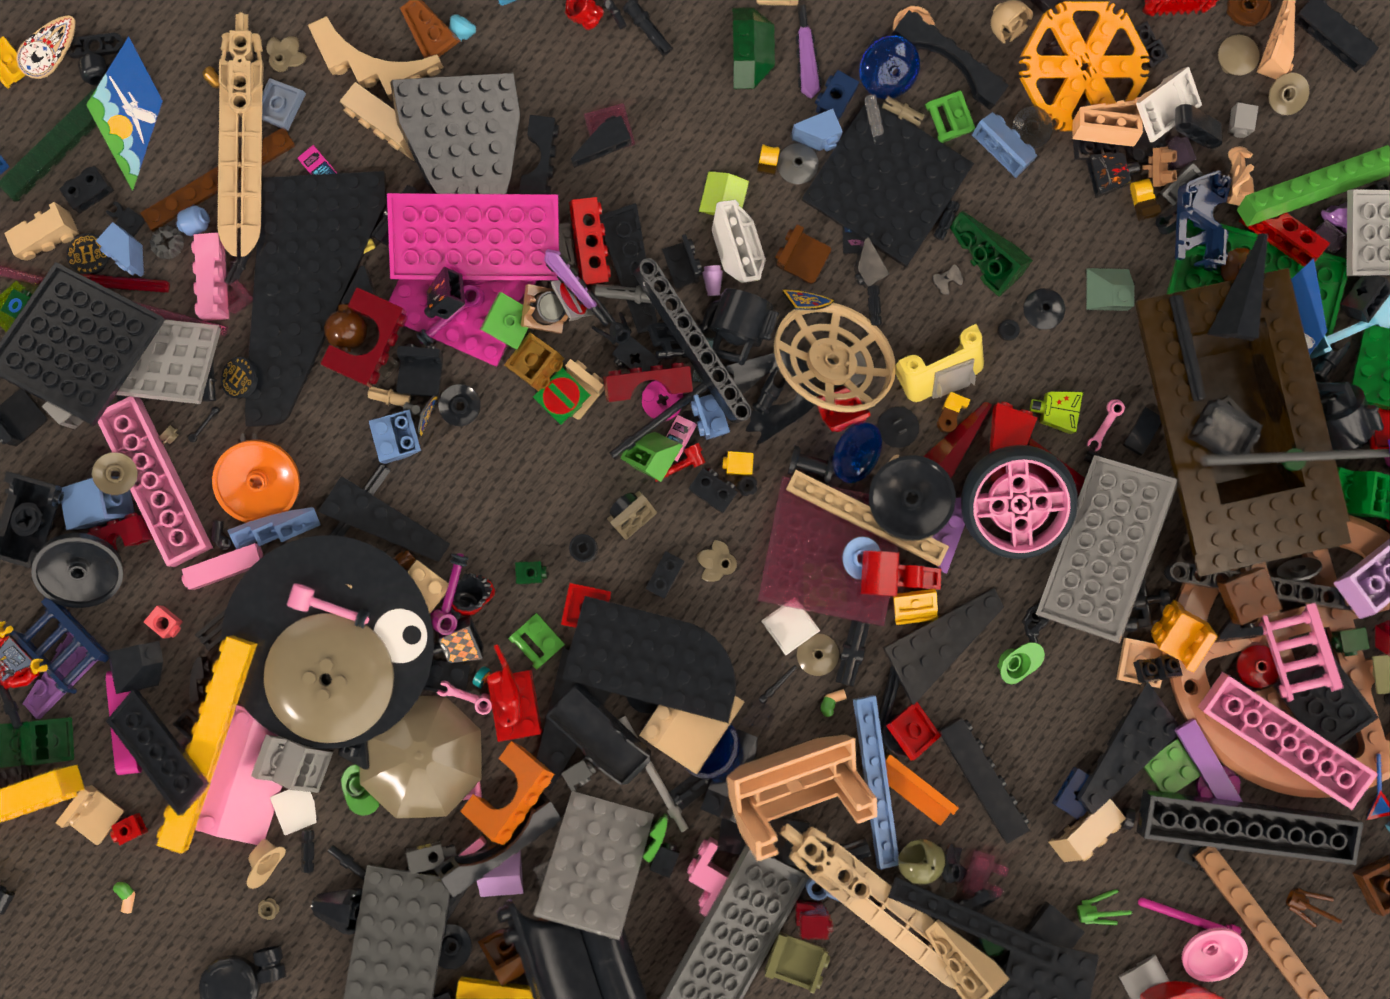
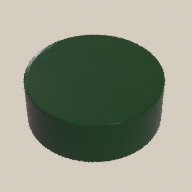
[1282,448,1306,471]

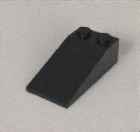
[717,817,810,866]

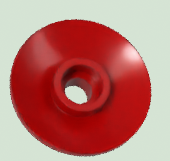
[1237,645,1278,688]

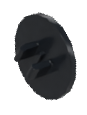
[878,406,919,448]

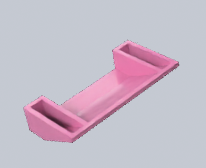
[195,704,283,845]

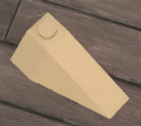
[925,920,1010,999]

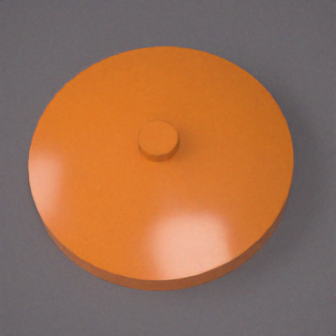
[212,440,300,523]

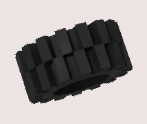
[0,765,34,789]

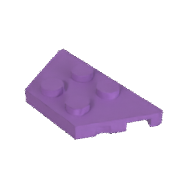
[932,498,965,574]

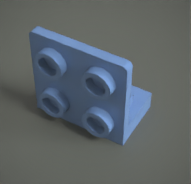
[691,394,730,440]

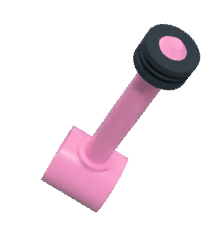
[287,584,370,628]

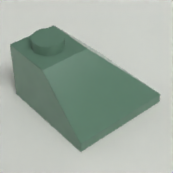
[1086,268,1134,311]

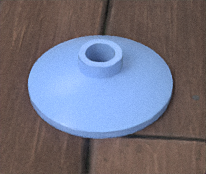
[842,537,881,580]

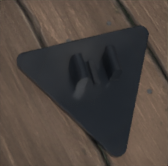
[338,741,370,770]

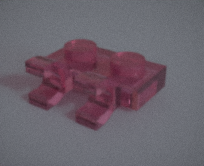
[962,850,1009,898]

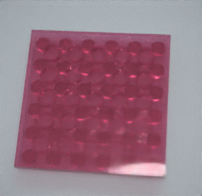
[758,476,899,626]

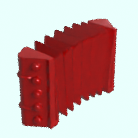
[1142,0,1218,17]

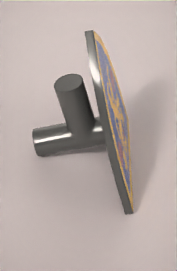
[403,396,438,436]

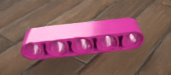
[106,671,142,775]

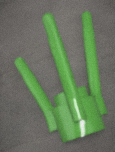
[1077,889,1132,925]

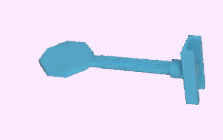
[1310,295,1390,359]

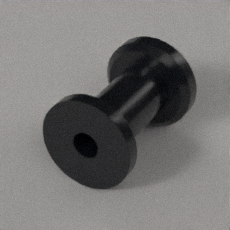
[787,445,836,485]

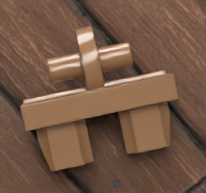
[1142,146,1177,187]

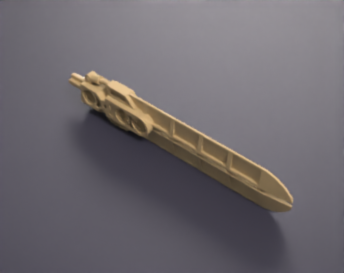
[218,13,263,257]
[780,823,957,989]

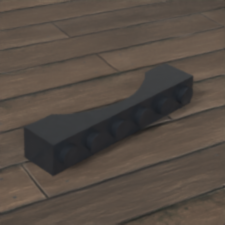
[891,10,1009,110]
[435,792,562,897]

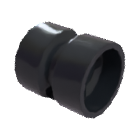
[569,534,598,563]
[253,945,287,984]

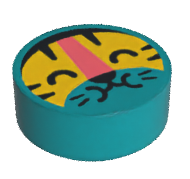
[473,666,492,688]

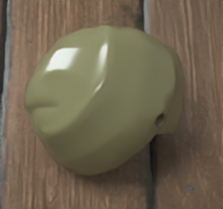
[898,839,945,884]

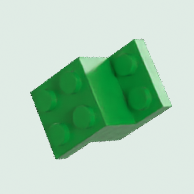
[1337,467,1390,520]

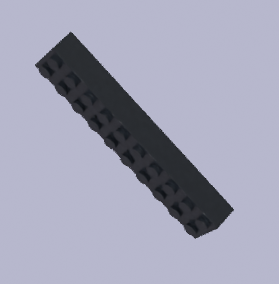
[1136,789,1363,865]

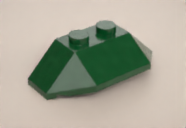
[732,8,775,89]

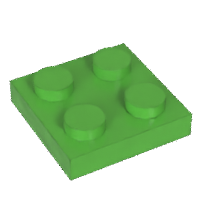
[1144,739,1201,793]

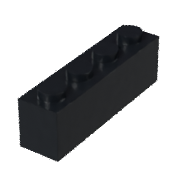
[1295,0,1379,73]

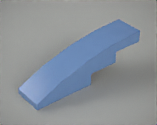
[227,507,321,550]

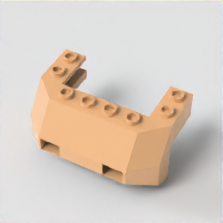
[727,735,877,861]

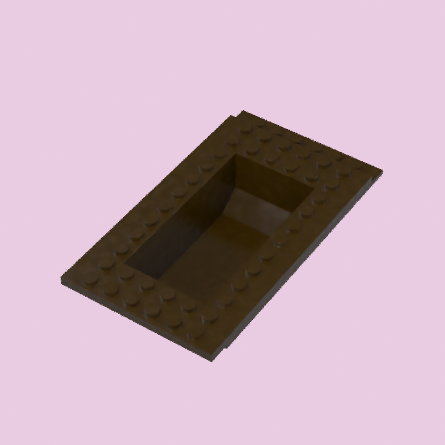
[1135,268,1351,577]

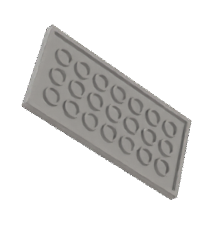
[1036,455,1177,644]

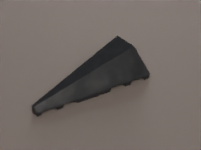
[1207,234,1268,341]

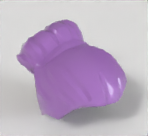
[1321,202,1347,233]

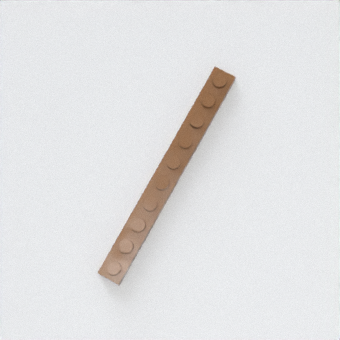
[1193,846,1329,999]

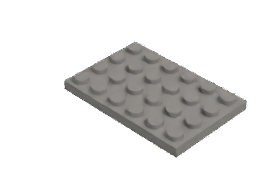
[534,791,654,940]

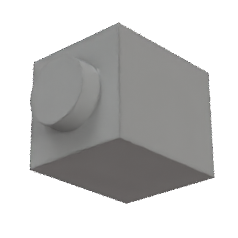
[1228,103,1258,138]

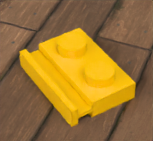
[0,36,25,89]
[893,589,938,625]

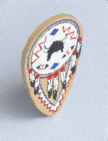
[16,15,76,79]

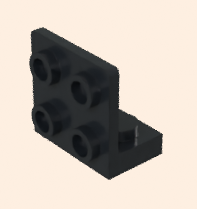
[662,234,702,289]

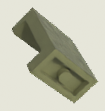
[764,932,830,994]

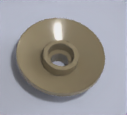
[1269,73,1309,115]
[92,452,138,495]
[797,633,839,676]

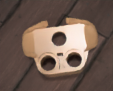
[1226,146,1254,206]

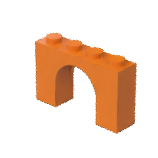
[460,741,555,845]

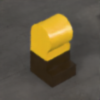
[757,144,780,175]
[1130,179,1161,221]

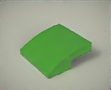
[643,813,668,863]

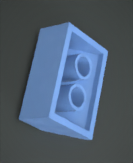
[972,112,1037,178]

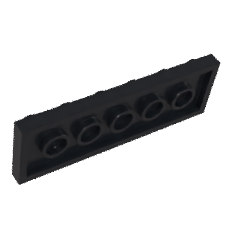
[106,690,210,816]

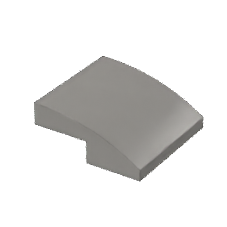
[1118,954,1170,999]

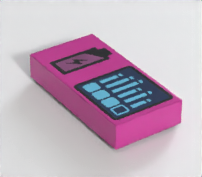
[298,145,337,175]

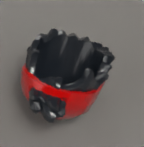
[450,573,495,620]

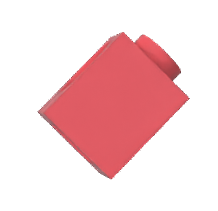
[144,605,183,638]

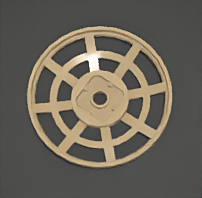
[774,303,896,412]

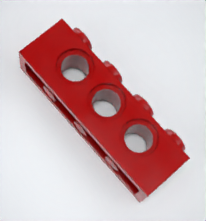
[569,197,611,285]
[1239,213,1330,267]

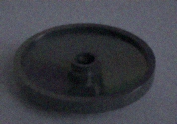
[869,455,956,541]
[31,533,124,608]

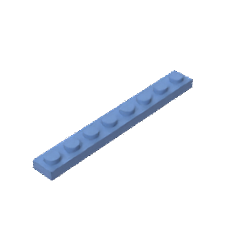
[853,695,899,870]

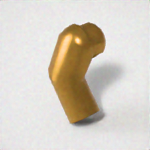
[203,66,220,88]

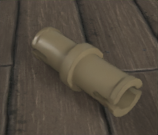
[882,96,925,127]

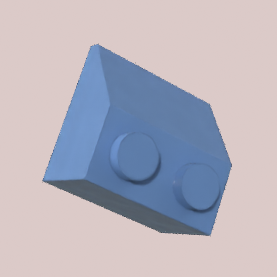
[791,109,843,151]

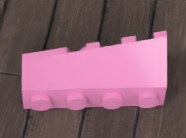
[191,233,229,321]

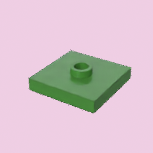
[480,292,528,350]

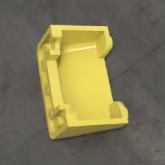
[895,324,984,402]

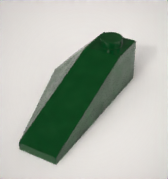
[950,211,1033,297]

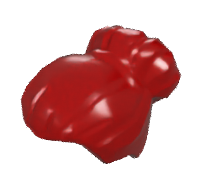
[565,0,604,30]

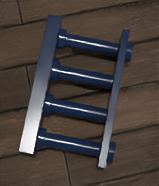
[10,598,109,694]

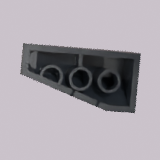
[701,729,758,823]

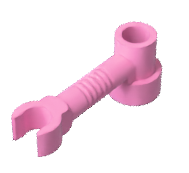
[1087,399,1125,451]
[437,680,492,715]

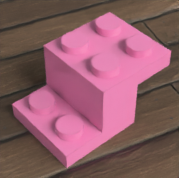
[687,837,729,916]

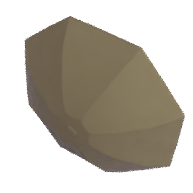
[360,695,482,818]

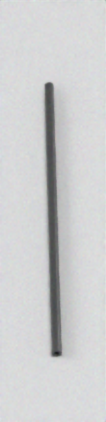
[1201,448,1390,465]

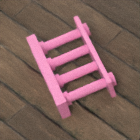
[1258,603,1343,702]

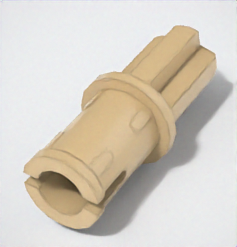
[368,387,411,407]

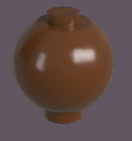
[324,305,367,353]

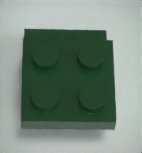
[0,717,74,768]

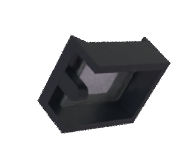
[1187,399,1263,465]

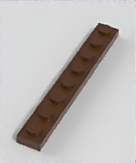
[140,128,296,231]

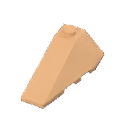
[1257,0,1295,79]

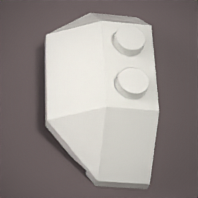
[712,200,766,283]

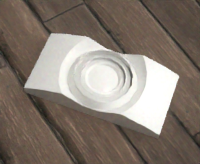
[1136,67,1202,142]

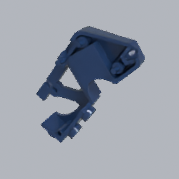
[1175,170,1232,271]

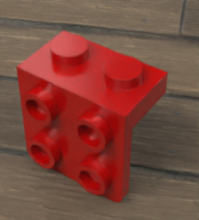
[817,386,871,432]

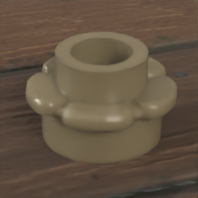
[159,425,179,444]
[258,898,279,920]

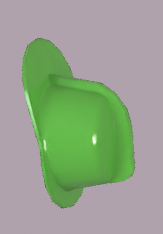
[997,642,1045,684]
[341,764,379,816]

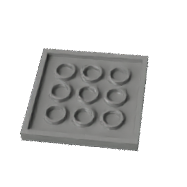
[1347,189,1390,276]

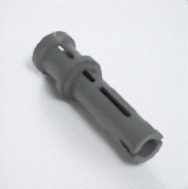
[595,283,660,304]

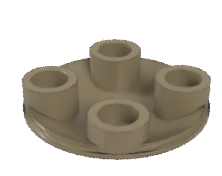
[1218,35,1260,75]

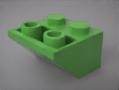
[620,432,683,482]

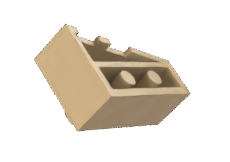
[4,202,79,260]
[1048,799,1126,862]

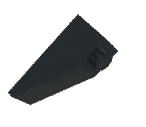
[571,116,632,168]

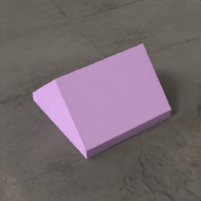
[477,850,524,897]

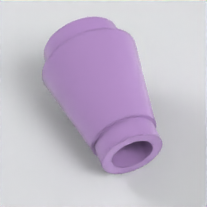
[702,265,723,296]

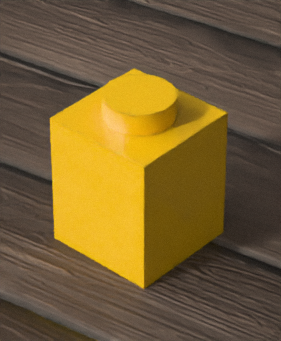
[723,452,753,476]

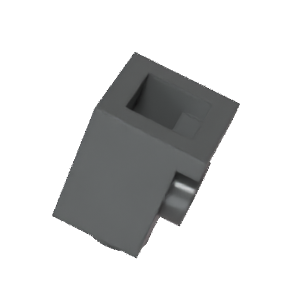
[561,759,596,792]

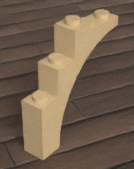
[308,16,443,101]

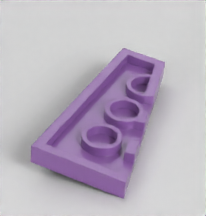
[23,632,98,719]

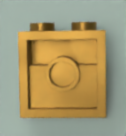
[504,332,565,392]

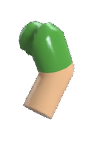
[821,689,847,717]
[113,882,135,913]

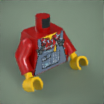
[0,621,48,689]

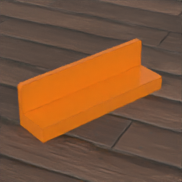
[885,753,958,825]

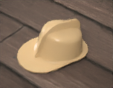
[247,839,286,889]

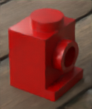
[110,813,148,845]

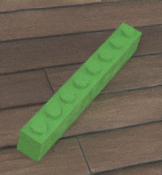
[1237,145,1390,227]

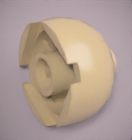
[991,0,1033,43]

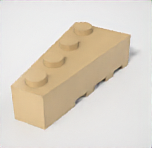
[340,82,415,161]

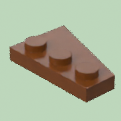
[400,0,461,59]

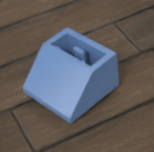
[96,222,144,277]
[369,410,421,464]

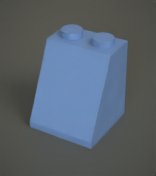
[61,476,135,530]

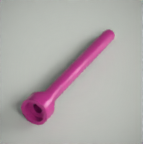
[1138,898,1241,935]

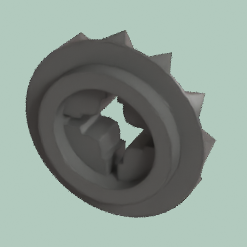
[149,225,184,259]

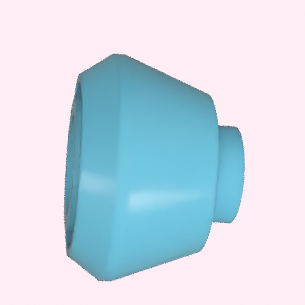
[449,14,476,41]

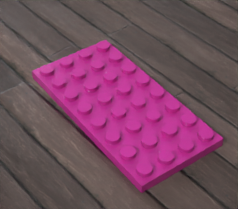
[387,193,559,280]

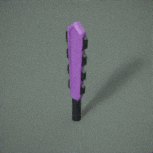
[796,5,822,99]
[544,249,610,326]

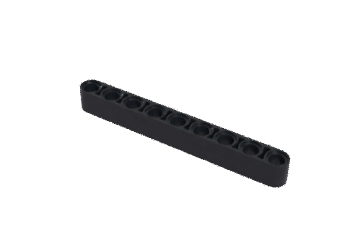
[633,258,751,423]
[1164,562,1353,610]

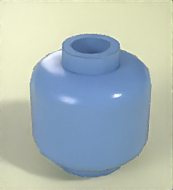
[176,205,210,236]

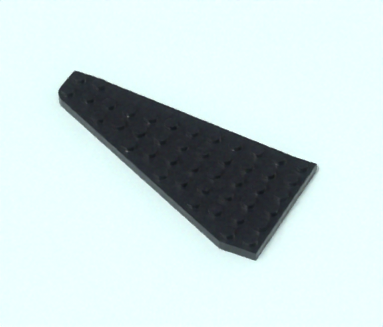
[245,171,387,427]

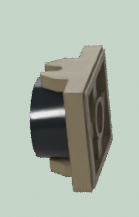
[607,491,657,540]

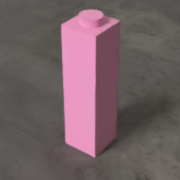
[182,543,264,590]

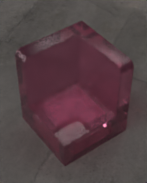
[227,280,253,315]

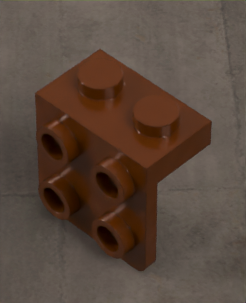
[775,224,831,284]

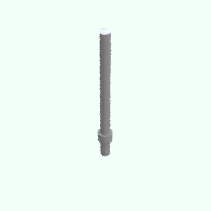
[619,716,689,832]

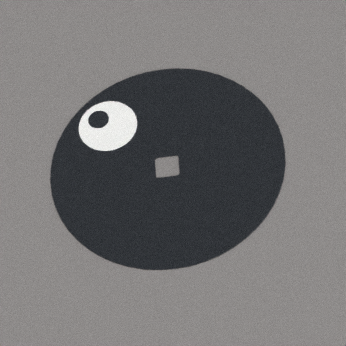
[221,535,434,749]

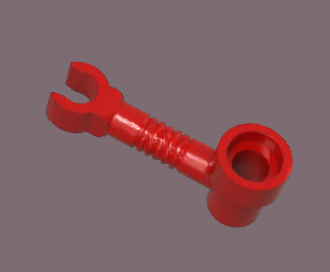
[655,442,705,482]

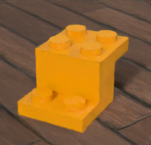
[1151,599,1217,673]

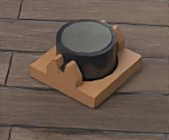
[521,284,568,334]

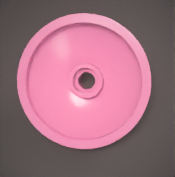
[1182,928,1247,982]

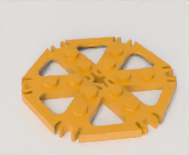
[1019,2,1149,131]

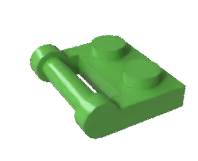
[925,91,975,143]
[508,613,565,670]

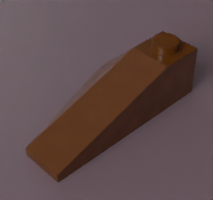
[478,918,552,986]

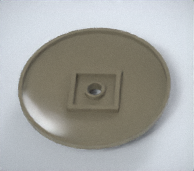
[264,613,394,743]

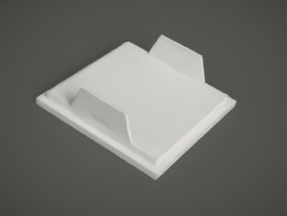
[761,597,820,655]

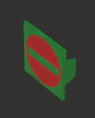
[533,367,591,425]

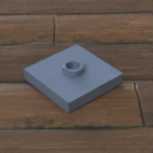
[262,78,306,130]

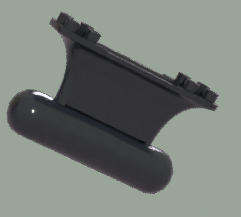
[496,900,647,999]

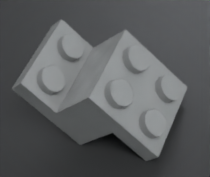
[251,735,333,793]

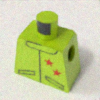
[1030,392,1083,434]

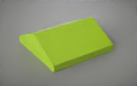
[699,171,749,215]

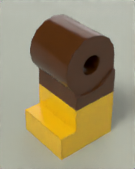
[937,392,970,433]

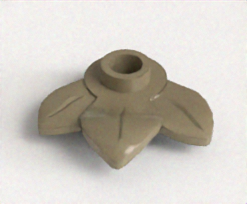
[266,36,306,72]
[697,540,737,582]

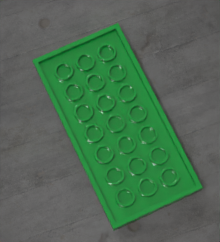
[1167,220,1347,337]

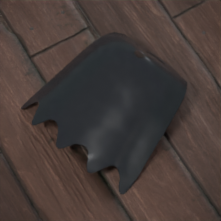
[725,351,816,445]

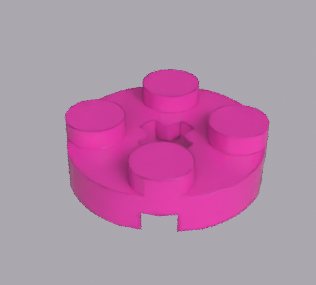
[642,380,683,421]

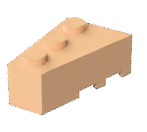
[1073,97,1143,147]

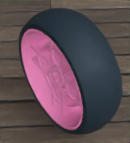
[961,445,1078,559]

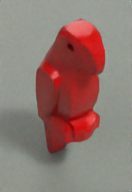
[486,645,520,727]

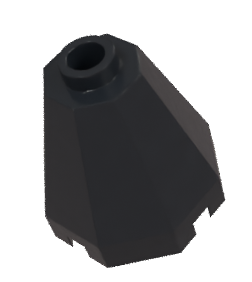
[311,887,363,935]

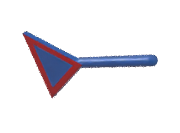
[1366,753,1390,820]

